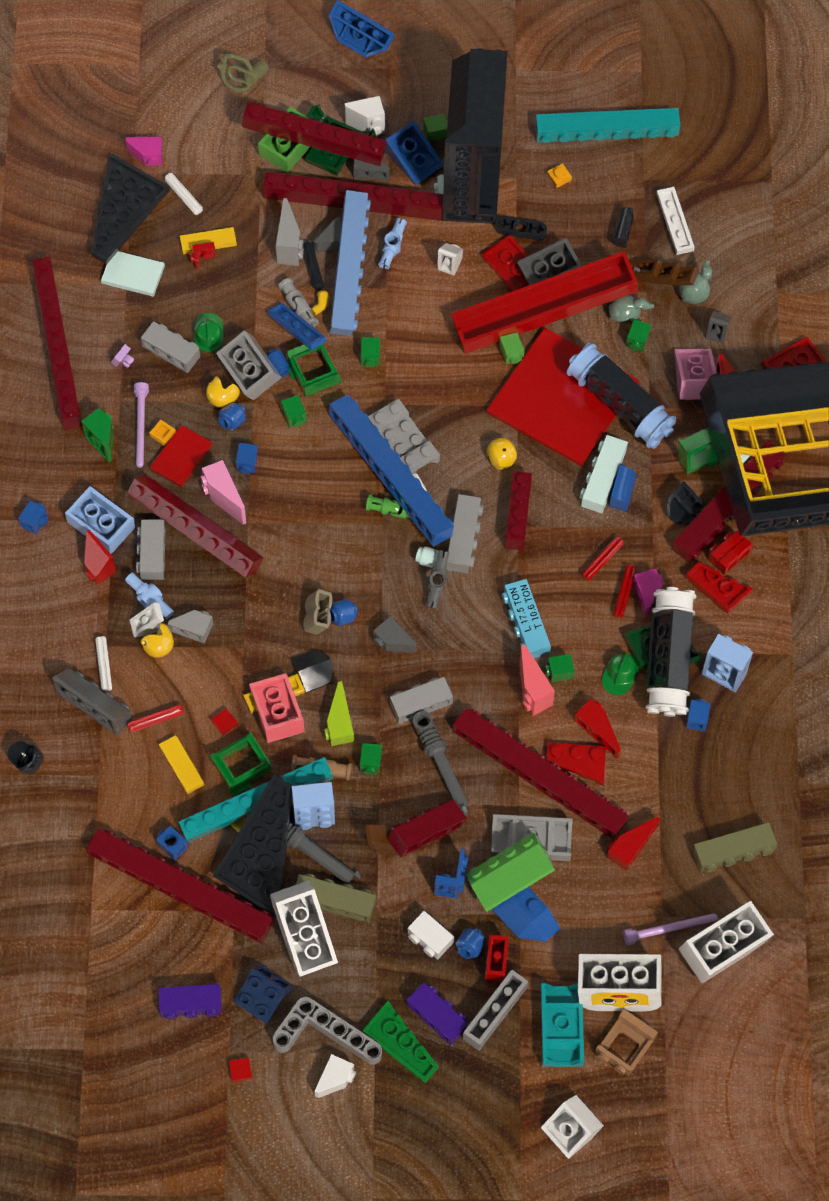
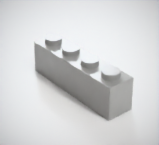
[446,494,484,574]
[463,970,528,1051]

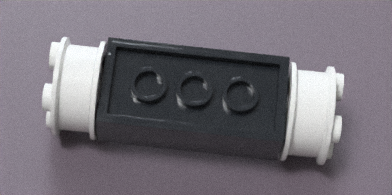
[646,587,696,717]

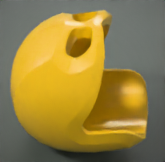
[206,377,240,408]
[486,438,517,470]
[140,623,174,658]

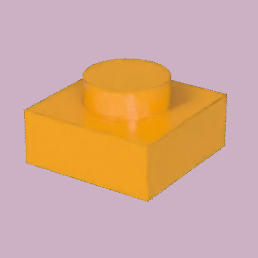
[547,163,572,188]
[149,420,176,446]

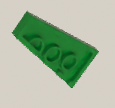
[362,1001,438,1084]

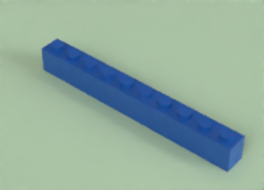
[329,395,454,547]

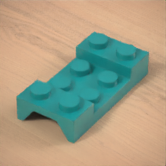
[541,983,584,1067]

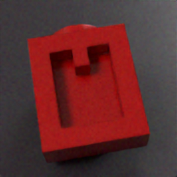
[190,242,216,269]

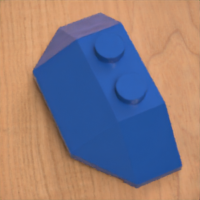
[329,0,396,58]
[491,887,560,942]

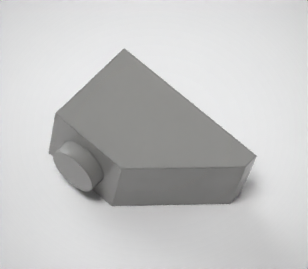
[168,610,213,644]

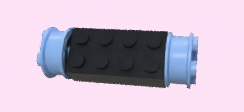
[567,343,676,449]

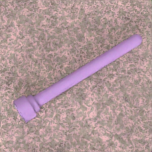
[134,382,149,468]
[623,914,718,946]

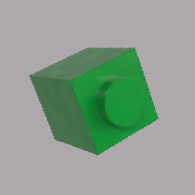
[626,319,652,352]
[361,337,380,367]
[281,395,307,428]
[545,654,575,682]
[360,743,382,775]

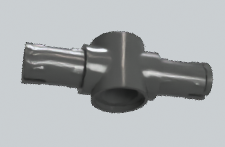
[425,550,450,609]

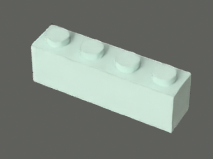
[579,435,628,514]

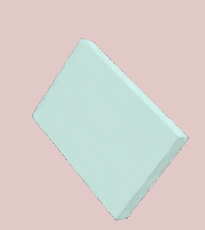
[101,251,165,297]

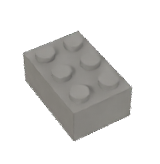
[216,330,282,400]

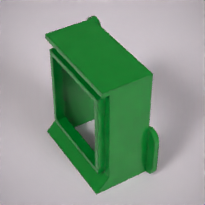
[287,344,342,397]
[678,427,719,474]
[210,732,271,796]

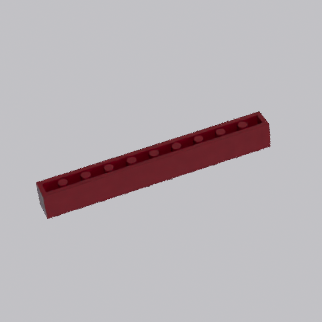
[263,171,443,221]
[32,257,82,430]
[453,707,629,840]
[86,828,274,944]

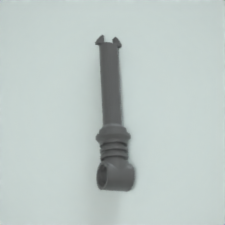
[413,711,469,816]
[287,823,361,887]

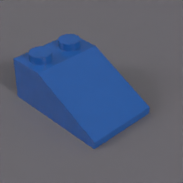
[385,120,444,185]

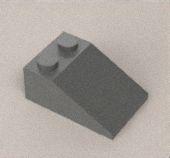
[517,238,582,285]

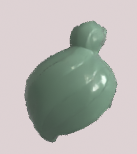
[679,260,712,304]
[609,295,654,322]

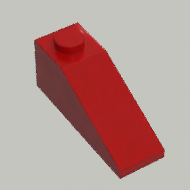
[574,699,621,759]
[606,816,661,871]

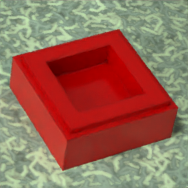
[211,708,238,736]
[229,1058,253,1083]

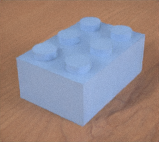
[65,486,135,554]
[702,634,753,693]
[292,782,335,830]

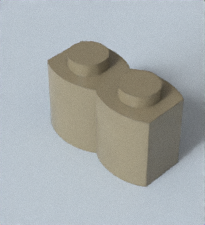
[303,589,332,635]

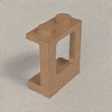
[595,1009,658,1076]

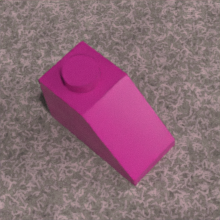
[126,137,163,166]
[633,569,664,616]

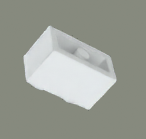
[408,911,454,960]

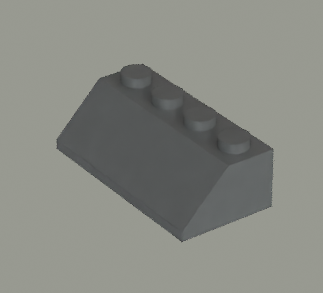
[52,669,132,736]

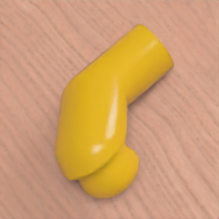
[311,290,330,316]

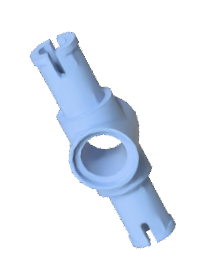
[378,218,407,269]
[125,573,174,620]

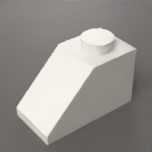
[438,243,463,276]
[314,1054,356,1098]

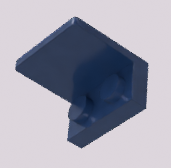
[234,964,294,1023]

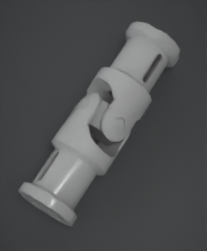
[278,278,319,328]

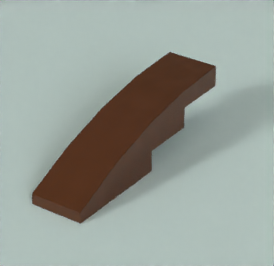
[629,259,699,285]

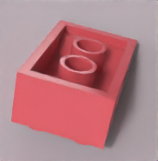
[520,644,555,716]
[249,673,305,743]

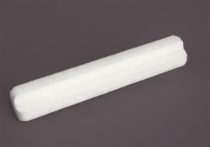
[165,173,203,215]
[96,636,112,691]

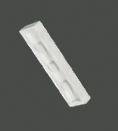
[656,187,695,255]

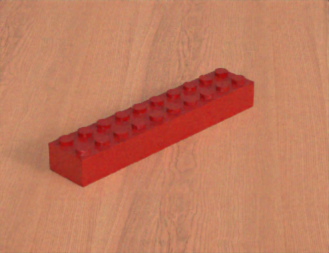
[451,251,639,354]

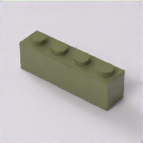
[692,822,777,873]
[296,874,376,923]

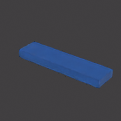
[267,303,326,351]

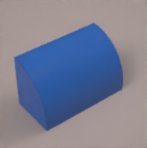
[609,465,637,511]

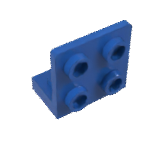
[434,849,468,899]

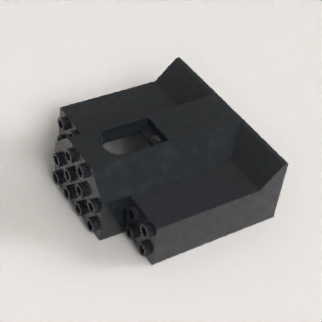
[442,48,508,224]

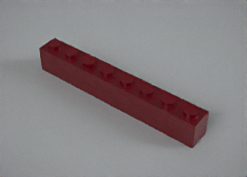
[242,102,387,166]
[671,440,786,563]
[127,475,264,578]

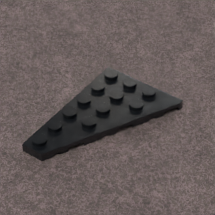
[91,154,170,265]
[213,774,292,918]

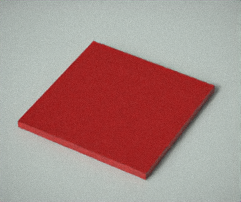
[486,328,640,467]

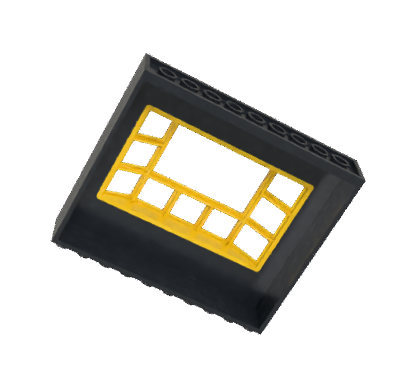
[699,361,829,537]

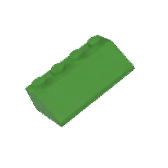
[466,832,555,912]

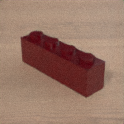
[505,471,532,551]
[387,800,467,858]

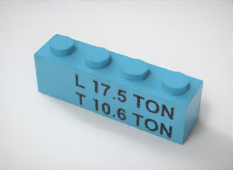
[502,579,551,658]

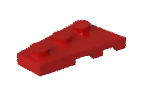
[685,562,754,614]
[546,742,606,786]

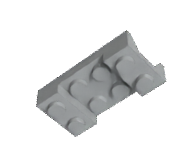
[368,399,440,474]
[491,814,573,861]

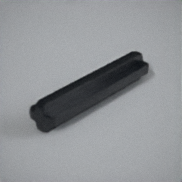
[303,240,324,290]

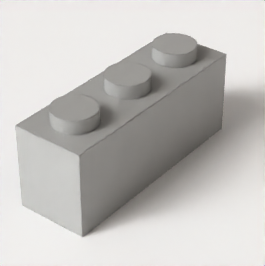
[141,321,200,373]
[136,520,165,580]
[390,677,453,724]

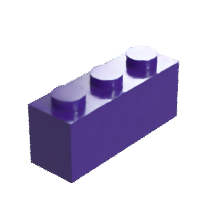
[407,983,468,1046]
[159,984,222,1019]

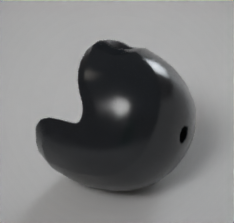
[7,741,44,774]

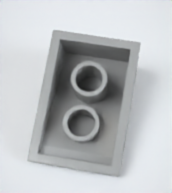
[276,198,304,266]

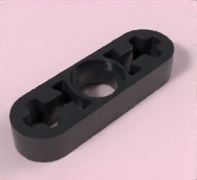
[495,216,547,240]

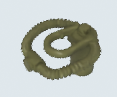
[218,53,269,92]

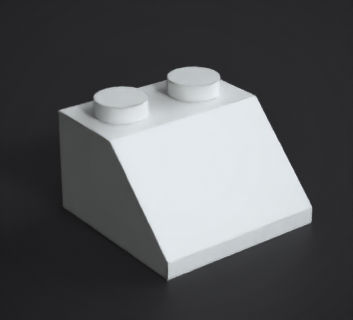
[345,96,385,136]
[541,1095,604,1159]

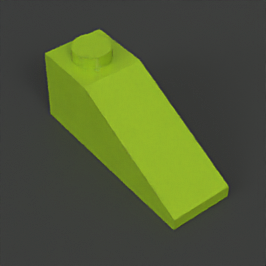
[324,681,354,746]

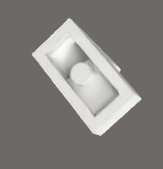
[130,603,164,637]

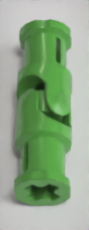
[366,494,410,519]

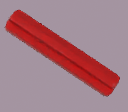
[582,536,624,581]
[613,565,636,618]
[127,704,184,732]

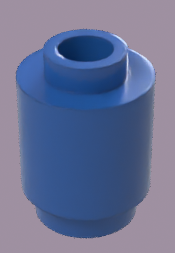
[267,349,290,377]

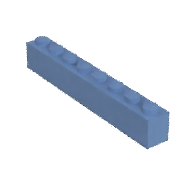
[329,190,371,336]

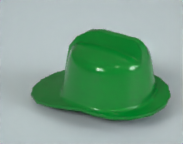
[194,313,224,352]
[602,652,639,696]

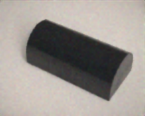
[612,207,634,248]

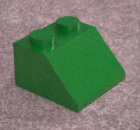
[82,408,114,463]

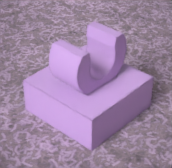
[111,344,134,368]

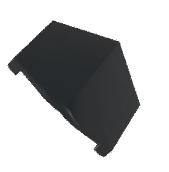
[666,481,706,525]
[291,650,333,694]

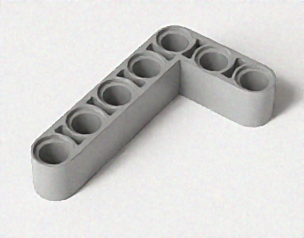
[273,997,382,1065]

